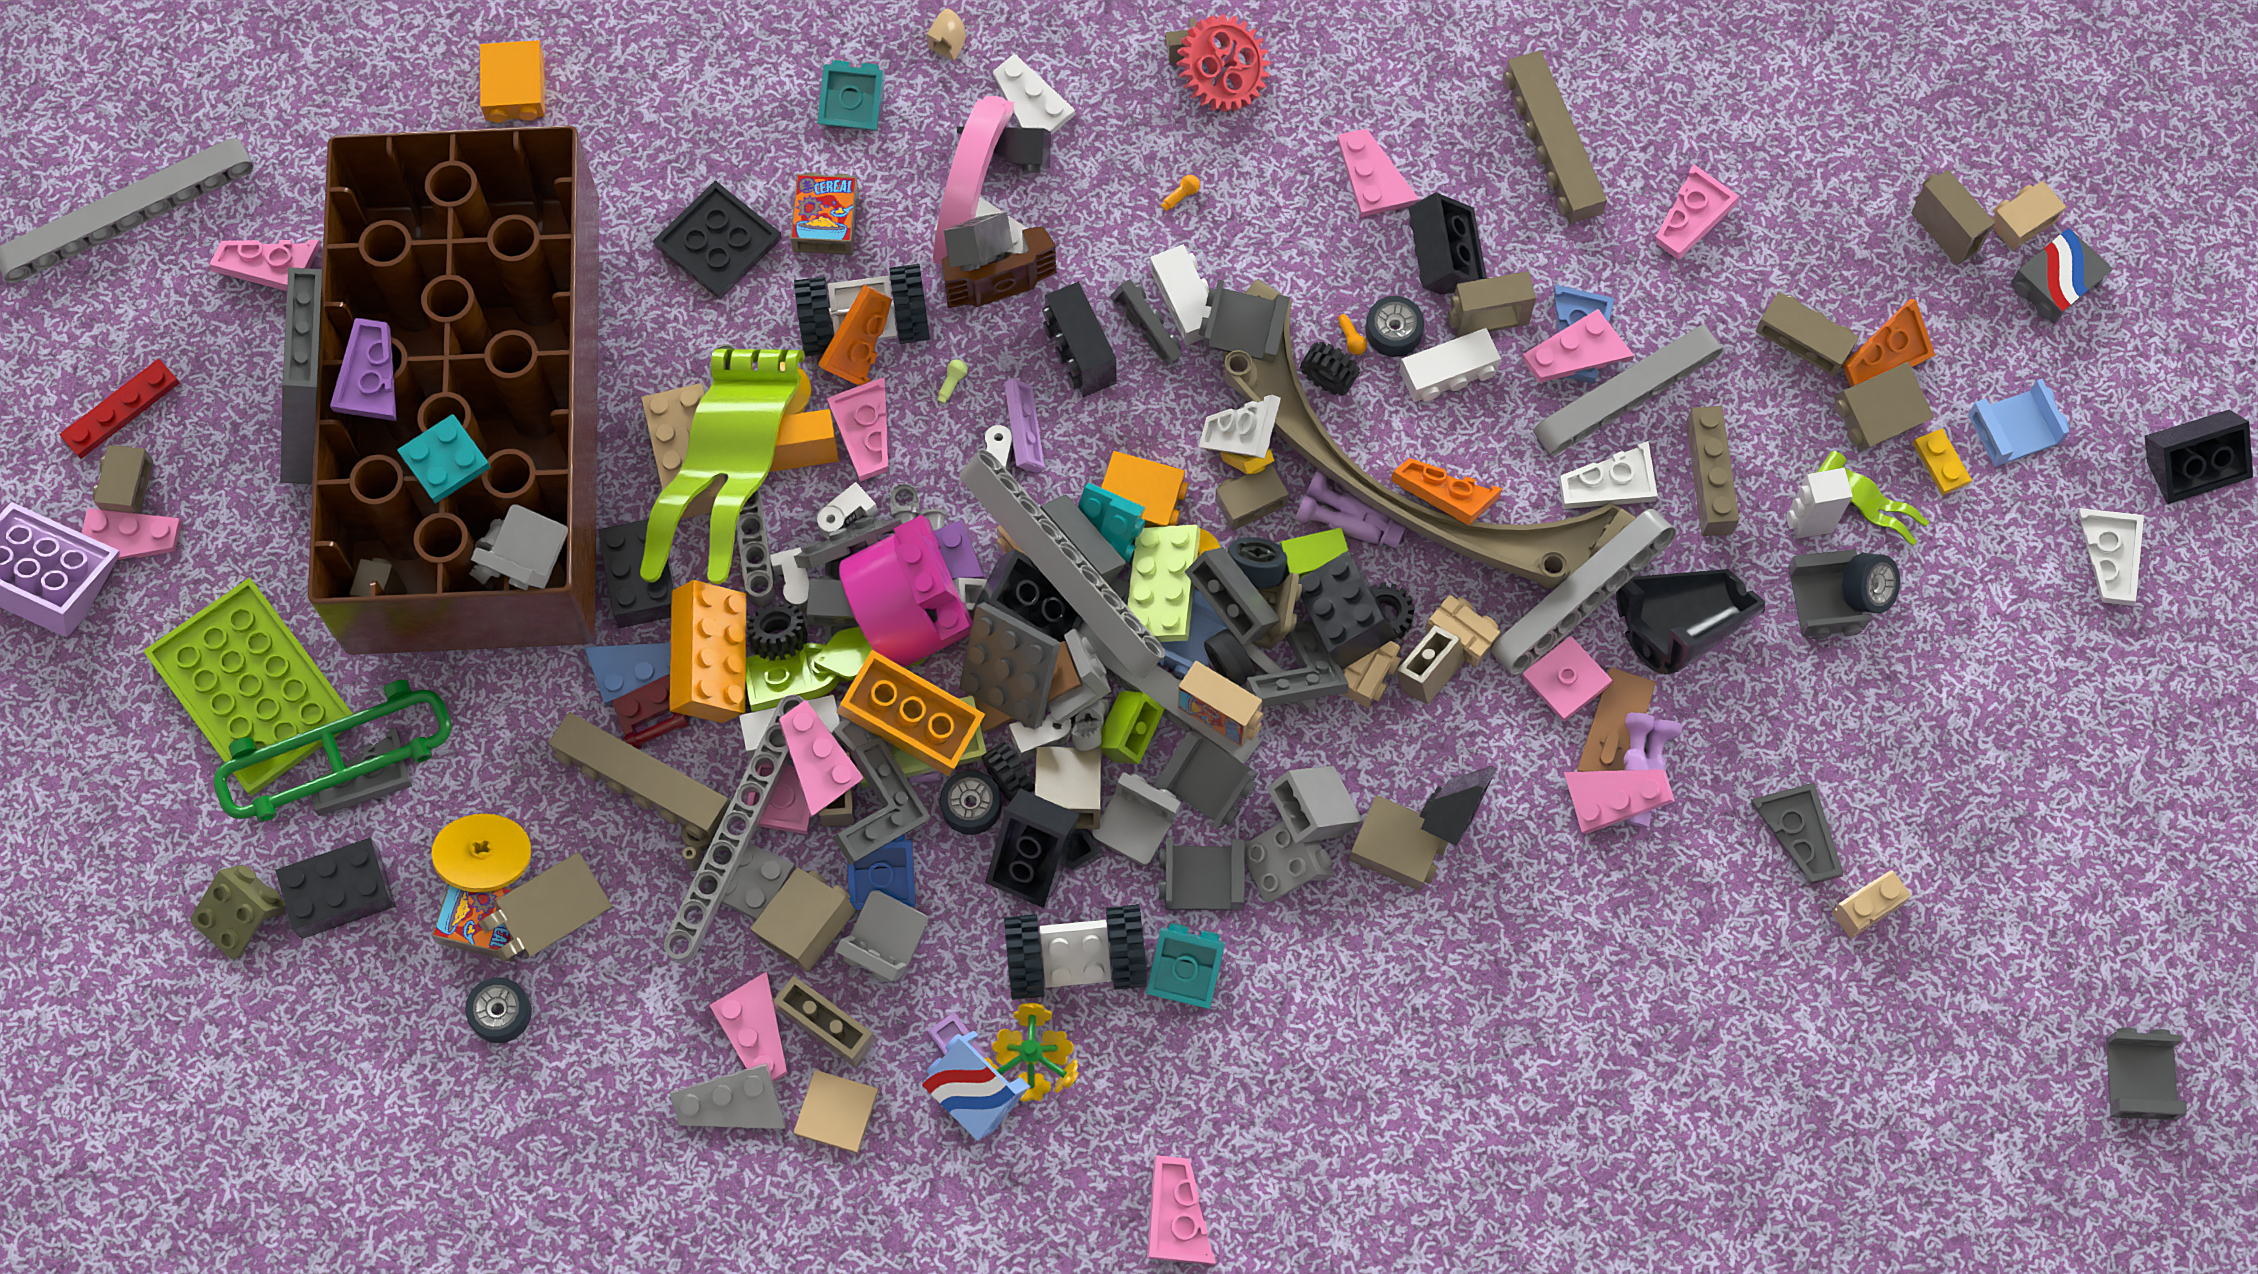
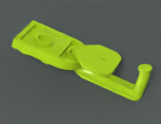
[745,626,926,712]

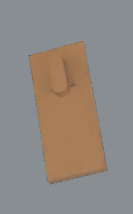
[968,641,1083,734]
[1577,667,1656,772]

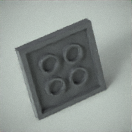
[959,602,1061,730]

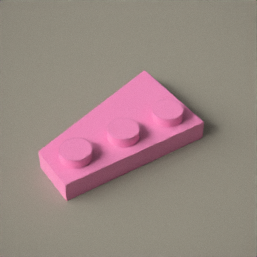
[1337,128,1419,217]
[827,377,889,482]
[81,508,182,560]

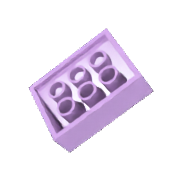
[0,502,120,638]

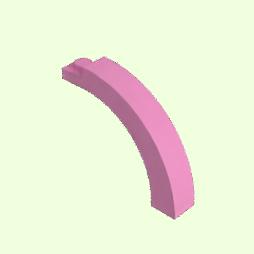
[932,96,1014,264]

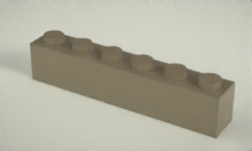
[1503,50,1607,224]
[548,712,731,841]

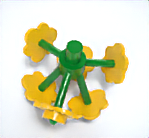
[984,1003,1079,1102]

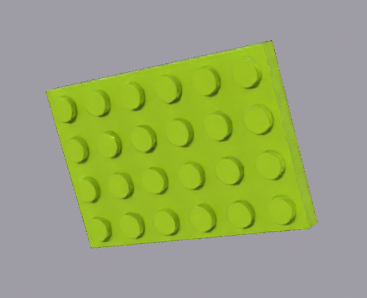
[143,577,353,797]

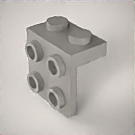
[471,505,568,590]
[1048,628,1111,723]
[1092,772,1181,866]
[1245,821,1334,902]
[835,890,929,982]

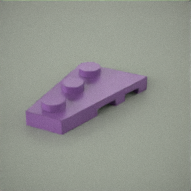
[330,318,396,421]
[934,519,985,580]

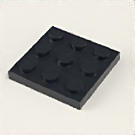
[653,180,782,300]

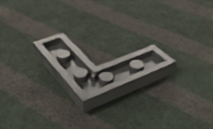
[1246,621,1349,708]
[833,736,931,865]

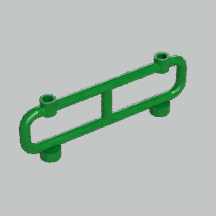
[213,679,452,822]

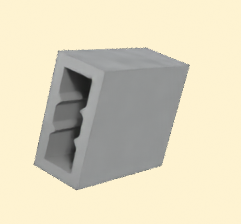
[1267,765,1363,844]

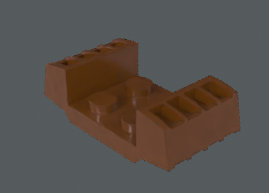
[942,226,1057,308]

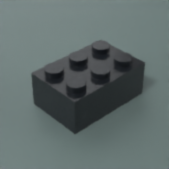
[1042,281,1117,397]
[598,519,676,629]
[973,549,1082,642]
[1298,550,1397,669]
[985,789,1080,908]
[275,837,396,939]

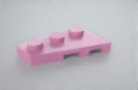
[1656,164,1739,260]
[209,240,320,291]
[1522,309,1634,383]
[778,700,864,818]
[1564,769,1675,834]
[709,971,788,1082]
[1147,1155,1216,1265]

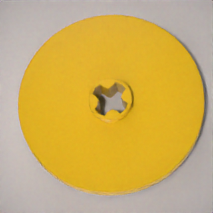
[431,813,531,892]

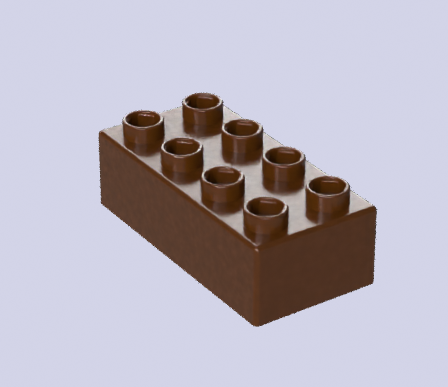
[308,125,600,655]

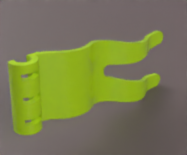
[640,348,805,584]

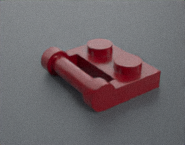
[612,674,691,750]

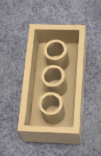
[641,383,726,520]

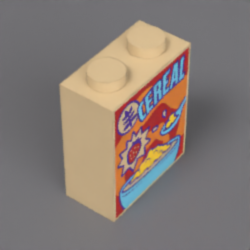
[1177,661,1264,747]

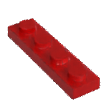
[59,358,180,460]

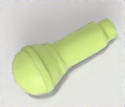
[937,359,968,404]

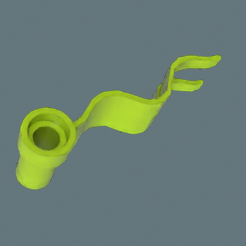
[1814,451,1929,546]

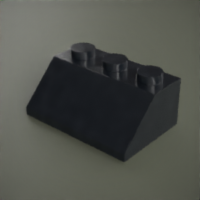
[1408,192,1487,295]
[2144,409,2253,504]
[1419,766,1497,846]

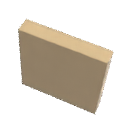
[794,1070,879,1154]

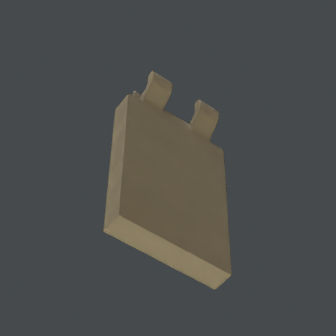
[478,851,613,962]

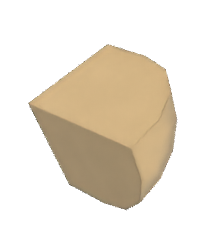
[927,8,966,60]

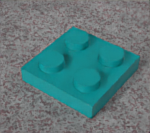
[397,414,491,504]

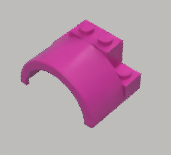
[839,515,973,668]

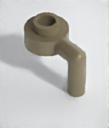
[681,825,712,871]

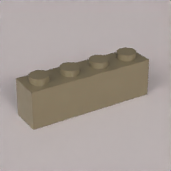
[1686,406,1739,536]

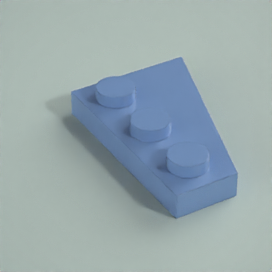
[1553,285,1614,384]
[584,643,671,706]

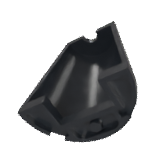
[1616,569,1766,675]

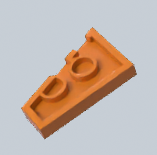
[818,284,892,386]
[1842,299,1936,388]
[1390,458,1503,526]

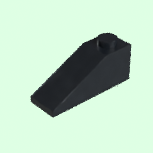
[957,126,1051,173]

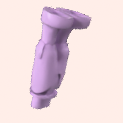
[1295,469,1406,548]
[1624,713,1683,828]

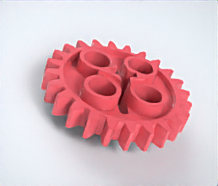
[1176,14,1270,113]

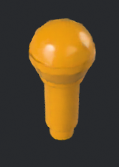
[1161,175,1200,211]
[1338,314,1367,355]

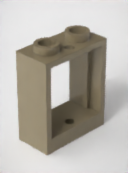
[1448,271,1536,338]

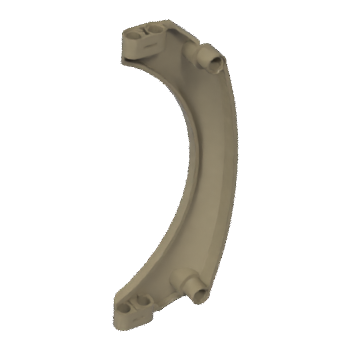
[1223,279,1637,589]

